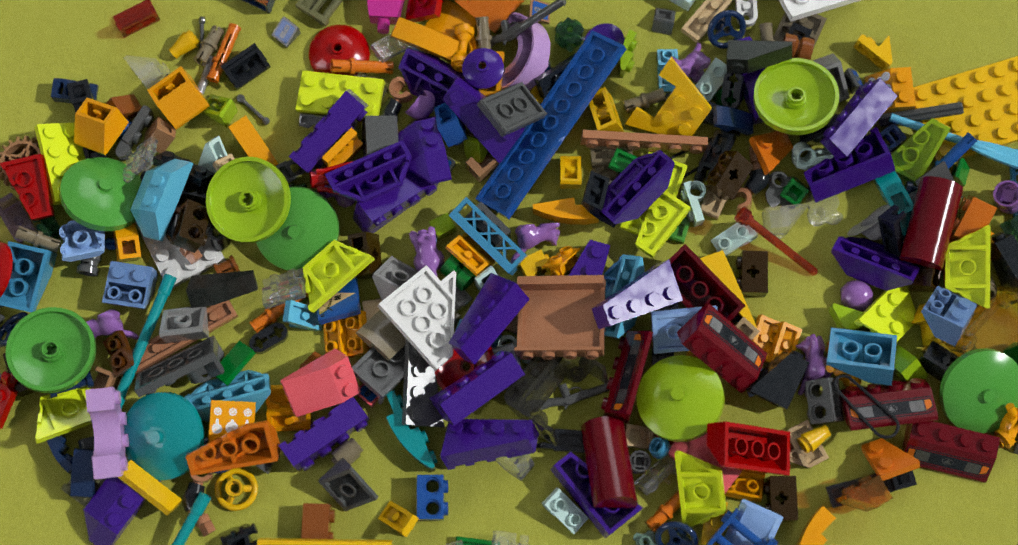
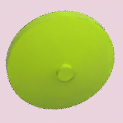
[753,58,839,135]
[206,157,291,243]
[636,355,725,442]

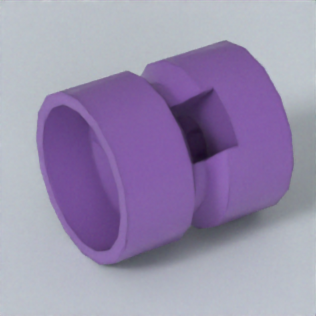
[993,180,1018,214]

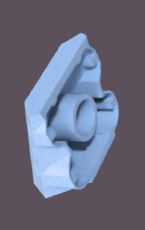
[59,220,105,262]
[725,499,783,545]

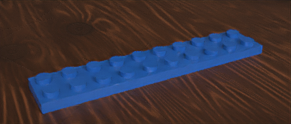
[475,30,626,219]

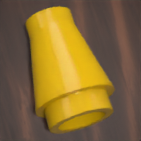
[169,30,200,59]
[797,424,831,453]

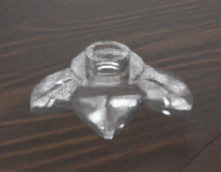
[806,192,844,226]

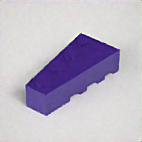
[442,76,525,164]
[288,89,369,173]
[804,127,896,203]
[569,240,610,275]
[429,351,525,426]
[279,397,370,471]
[550,452,643,539]

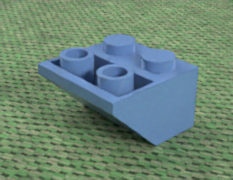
[102,261,158,309]
[921,286,978,346]

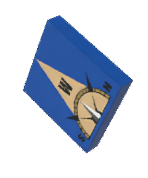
[317,277,361,325]

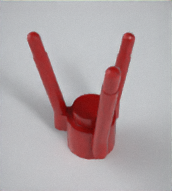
[310,161,353,194]

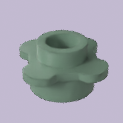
[633,530,656,545]

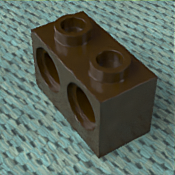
[171,199,211,253]

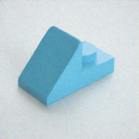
[283,300,322,331]

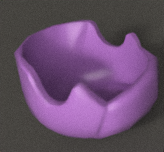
[405,90,435,120]
[840,280,873,312]

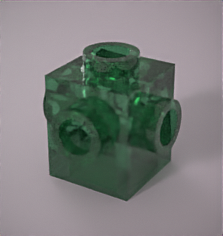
[554,17,585,53]

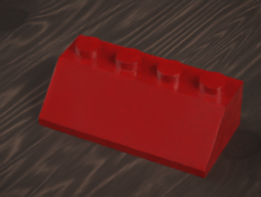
[707,421,790,476]

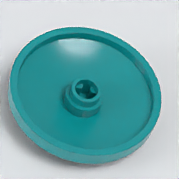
[124,392,205,480]

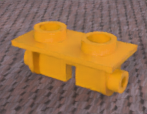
[542,246,581,276]

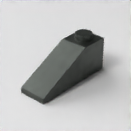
[726,40,792,74]
[186,270,258,308]

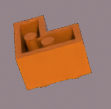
[952,195,997,238]

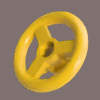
[214,468,258,511]

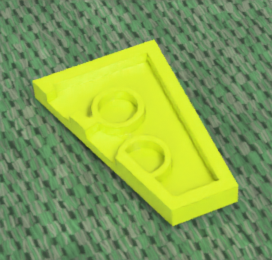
[635,190,691,258]

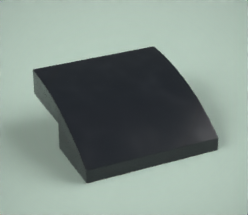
[581,170,617,228]

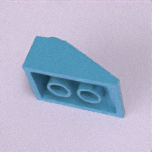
[0,241,57,313]
[827,327,897,386]

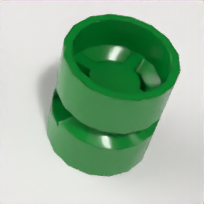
[440,255,476,291]

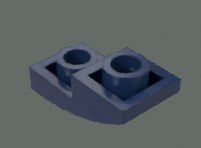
[713,106,754,136]
[47,435,73,474]
[70,448,95,497]

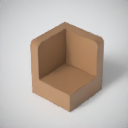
[144,116,176,154]
[465,154,498,183]
[91,366,121,390]

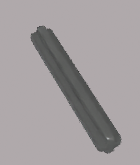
[879,102,964,126]

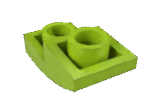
[619,29,638,78]

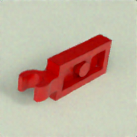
[0,371,18,429]

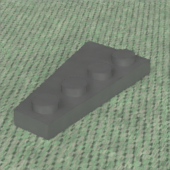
[402,339,445,428]

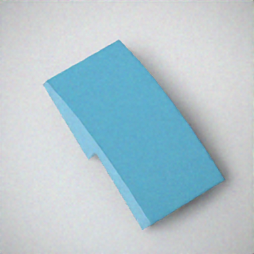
[657,49,679,91]

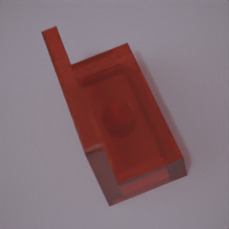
[113,0,160,38]

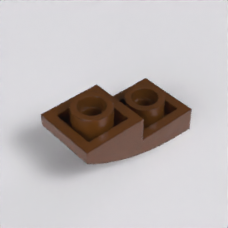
[103,330,134,377]

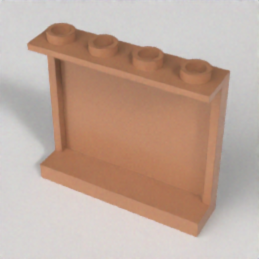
[514,275,606,360]

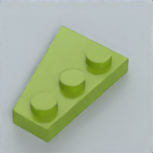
[891,118,951,181]

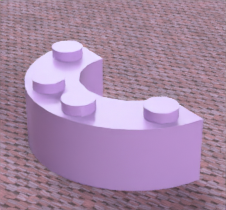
[501,12,551,91]
[85,387,129,479]

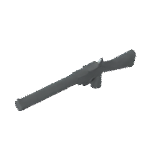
[477,0,566,47]
[529,377,642,415]

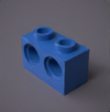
[434,103,467,148]
[417,475,448,521]

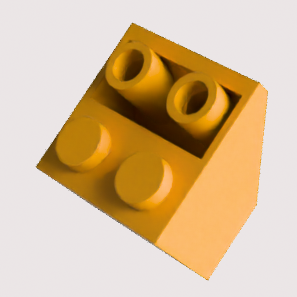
[147,66,210,130]
[74,97,129,155]

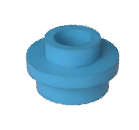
[649,437,670,459]

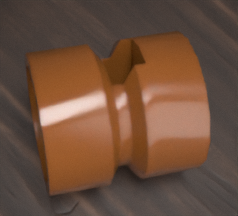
[783,33,815,60]

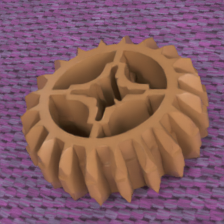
[0,135,41,190]

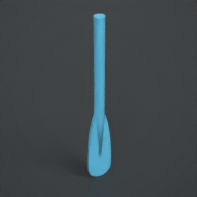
[889,113,1018,169]

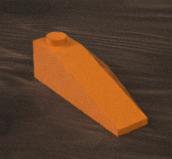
[186,420,281,476]

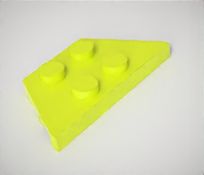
[945,225,991,309]
[302,240,375,313]
[854,286,916,341]
[35,386,92,444]
[675,450,726,527]

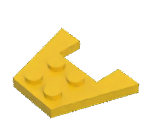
[625,56,712,136]

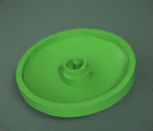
[59,157,142,231]
[256,186,339,271]
[6,307,96,393]
[939,348,1018,434]

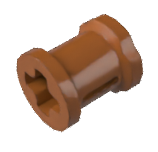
[213,255,240,273]

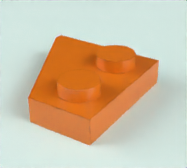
[749,131,793,175]
[861,438,920,482]

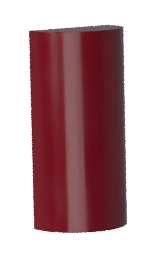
[899,176,963,271]
[581,416,638,508]

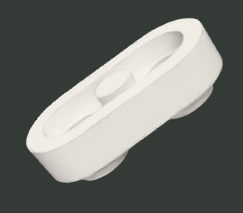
[735,0,758,27]

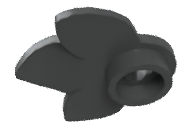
[765,171,801,209]

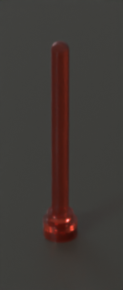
[734,206,818,276]

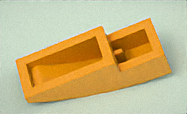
[391,17,459,62]
[228,115,278,166]
[532,197,599,225]
[796,506,836,545]

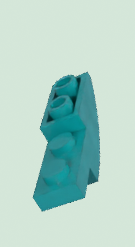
[874,171,914,238]
[386,390,438,471]

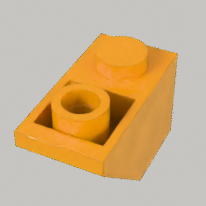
[113,223,141,262]

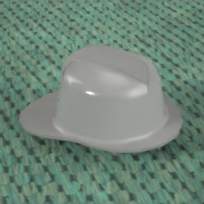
[847,205,890,240]

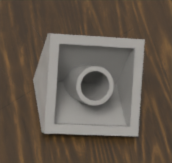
[159,306,209,343]

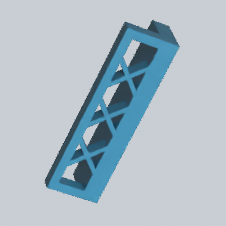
[449,197,527,275]

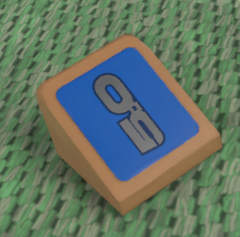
[529,0,550,24]

